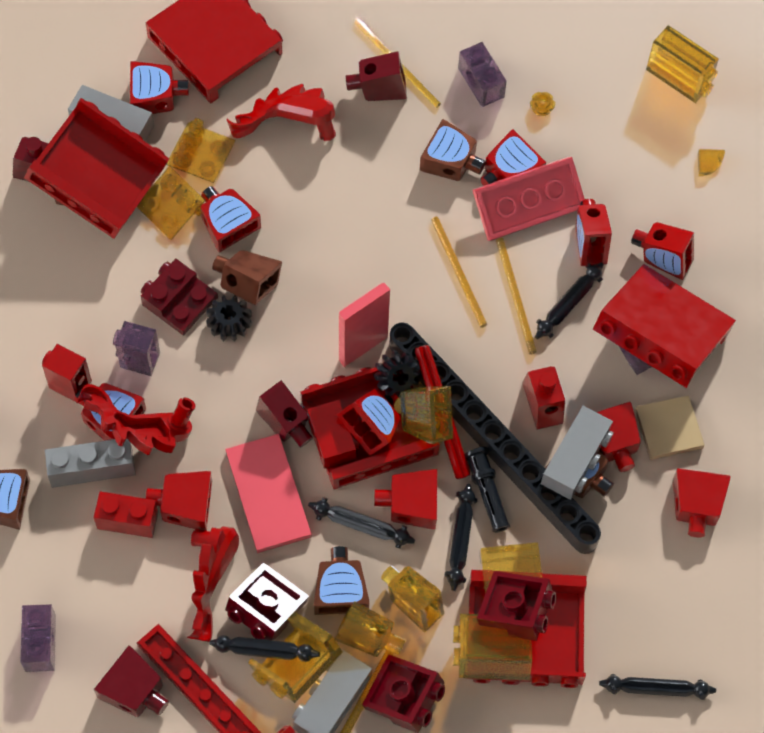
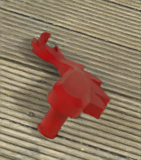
[226,84,336,141]
[76,384,196,455]
[187,526,239,642]

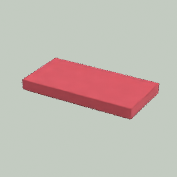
[472,157,585,241]
[339,283,390,367]
[225,434,312,553]

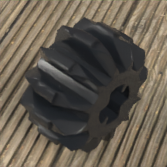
[206,295,252,342]
[373,350,422,398]

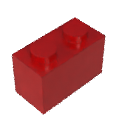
[42,344,92,401]
[307,400,360,469]
[93,491,158,538]

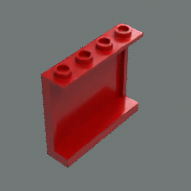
[145,0,283,104]
[24,98,170,239]
[593,264,736,388]
[300,367,440,490]
[466,570,587,688]

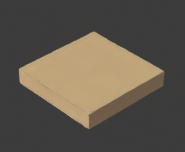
[635,395,705,460]

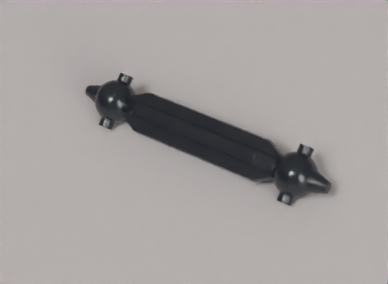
[535,262,604,339]
[444,484,478,591]
[308,497,415,549]
[209,635,320,662]
[599,674,716,700]

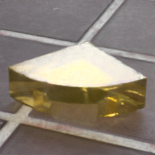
[698,149,725,176]

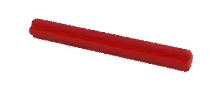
[415,345,470,479]

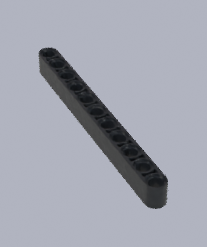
[389,322,601,554]

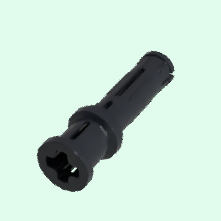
[464,447,511,533]

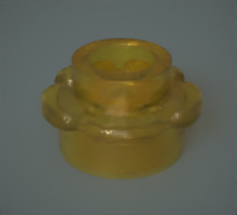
[530,92,555,116]

